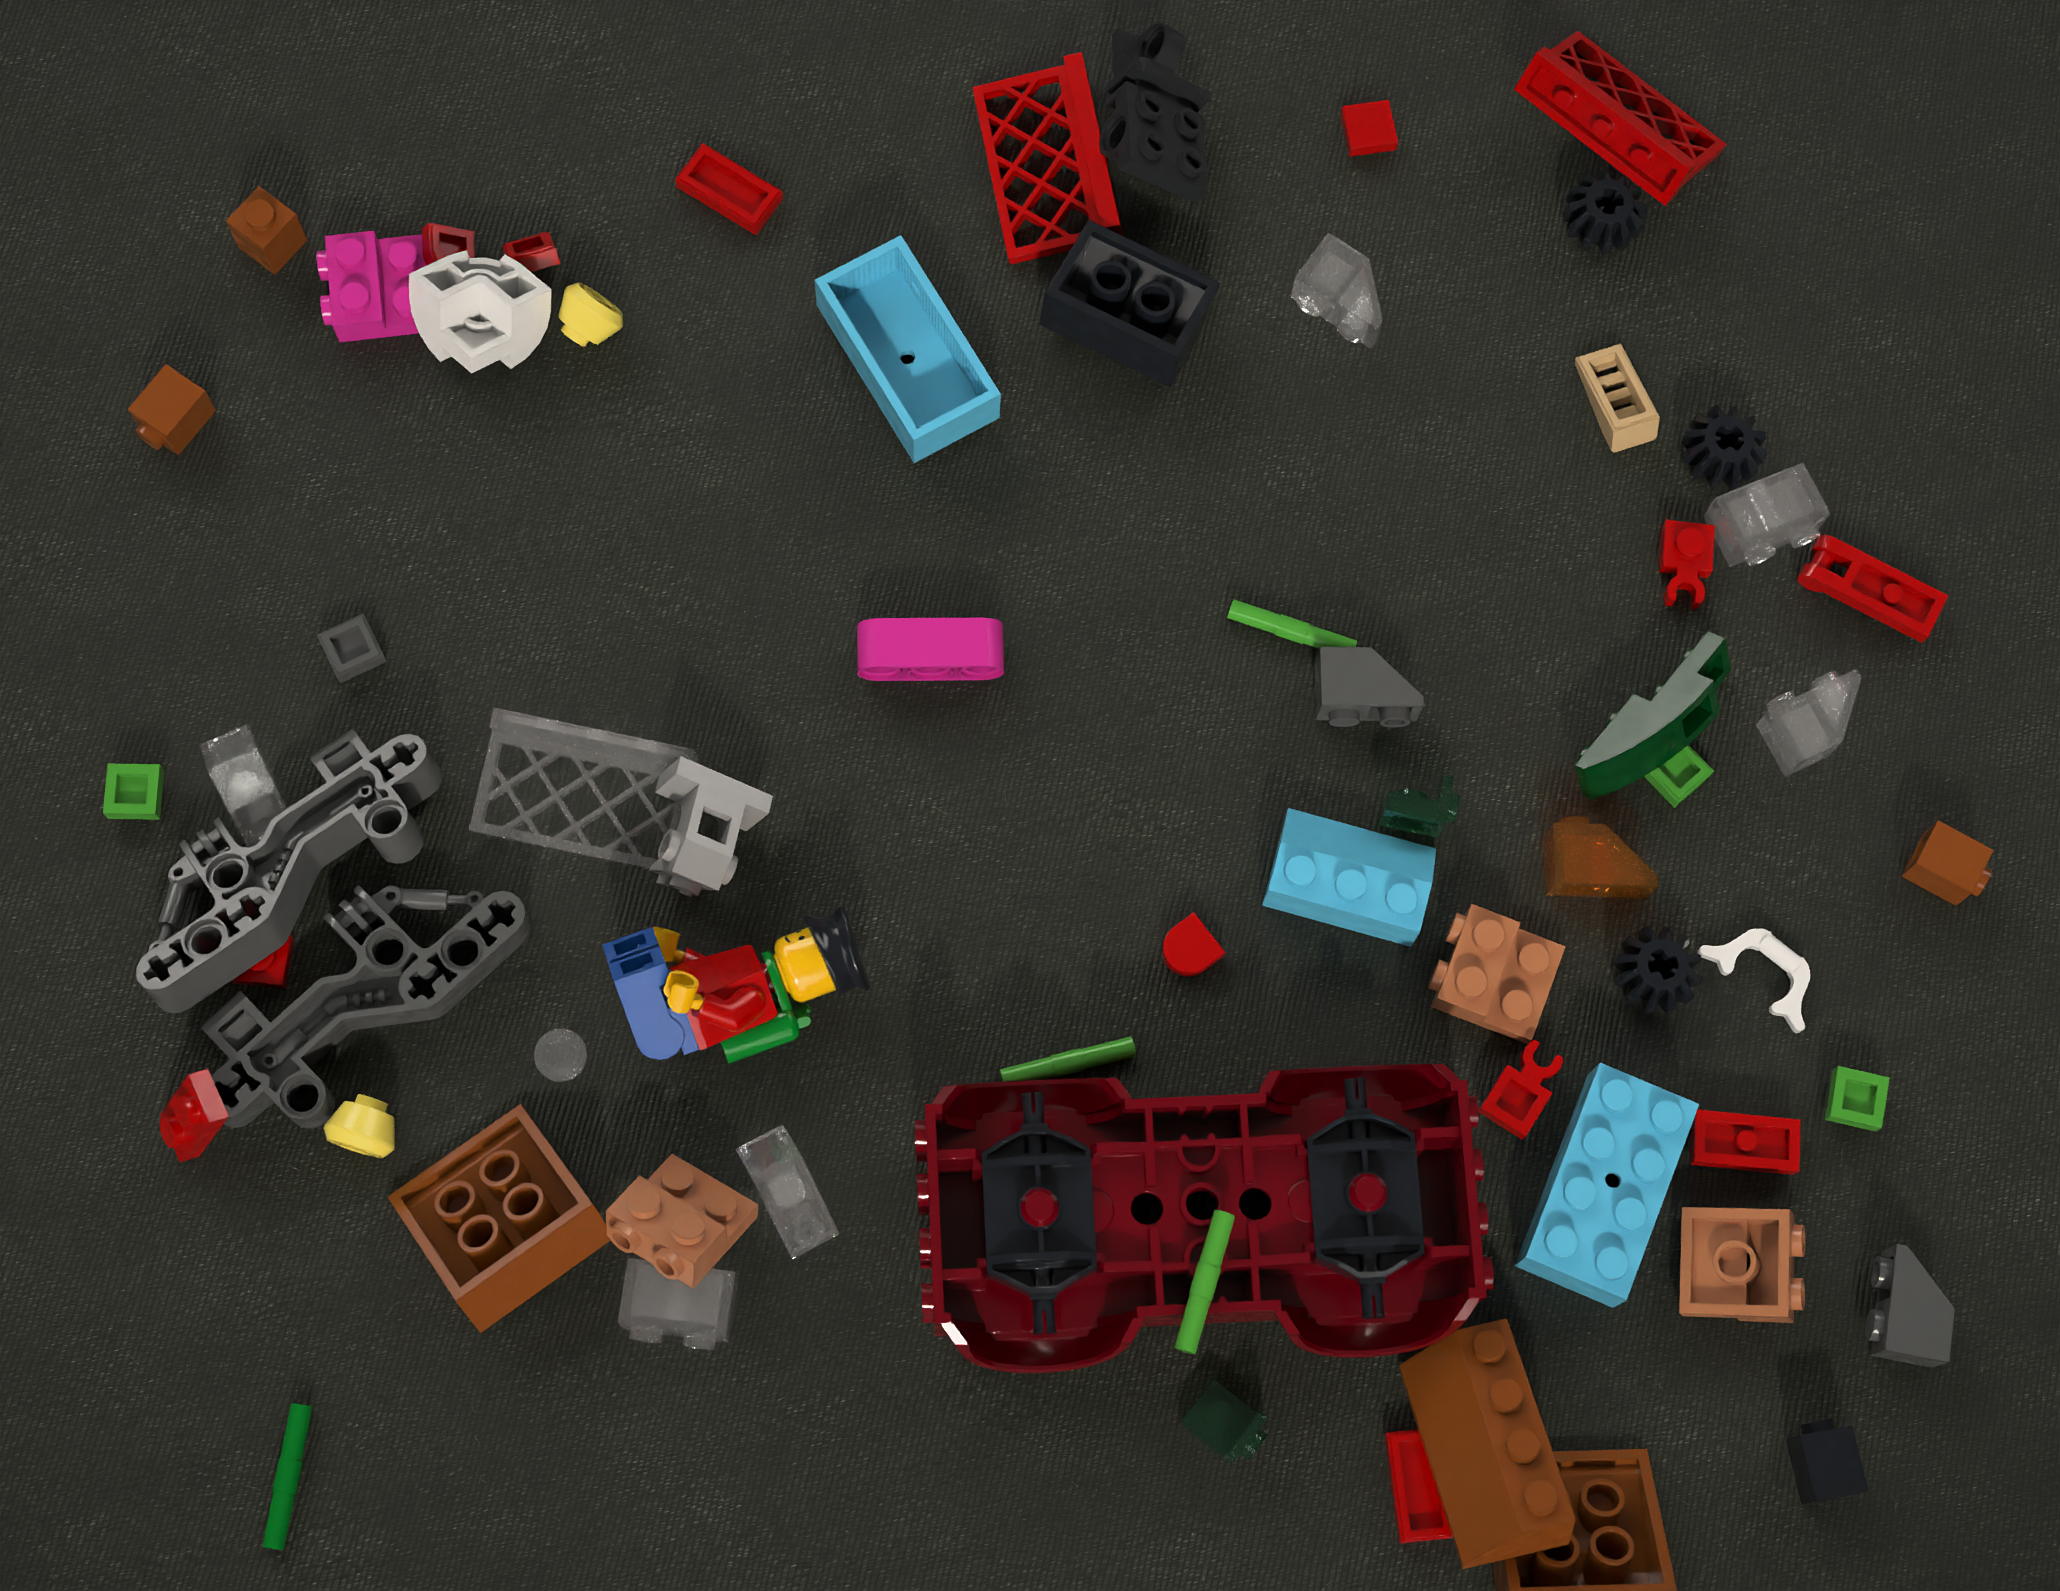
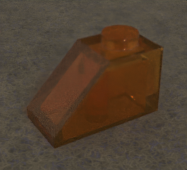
[1544,816,1658,899]

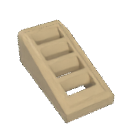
[1575,343,1660,452]

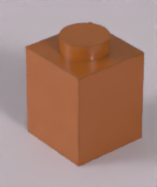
[226,186,307,275]
[128,364,216,456]
[1902,820,1994,906]

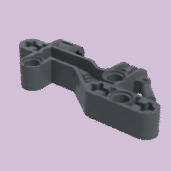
[136,729,442,1013]
[200,885,532,1129]

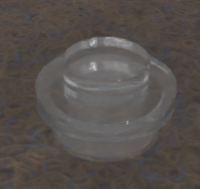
[534,1029,587,1082]

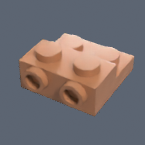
[1428,904,1566,1045]
[606,1154,758,1289]
[1679,1207,1806,1323]

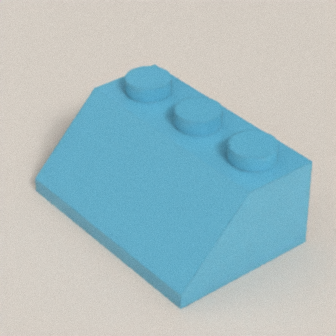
[1262,808,1436,947]

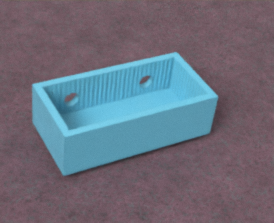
[815,235,1001,463]
[1515,1063,1699,1308]

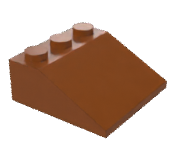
[387,1104,611,1333]
[1493,1449,1677,1591]

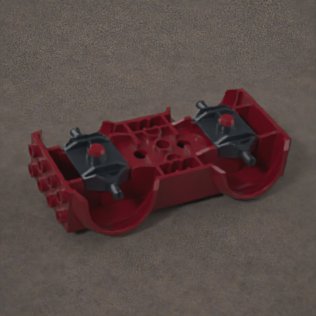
[915,1064,1494,1373]

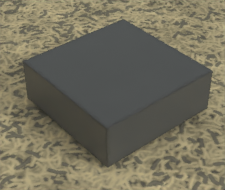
[317,614,387,683]

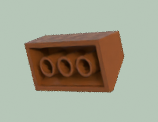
[1399,1318,1576,1569]

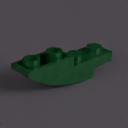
[1575,631,1731,800]

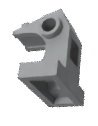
[649,756,773,897]

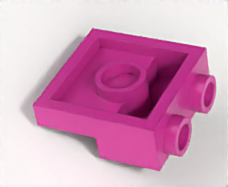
[316,231,427,342]

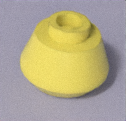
[558,282,623,347]
[324,1094,395,1158]

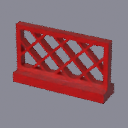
[1514,31,1727,206]
[972,52,1123,265]

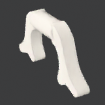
[1697,929,1811,1033]

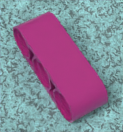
[857,618,1004,681]

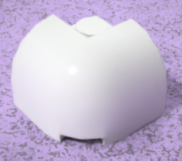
[409,250,551,373]

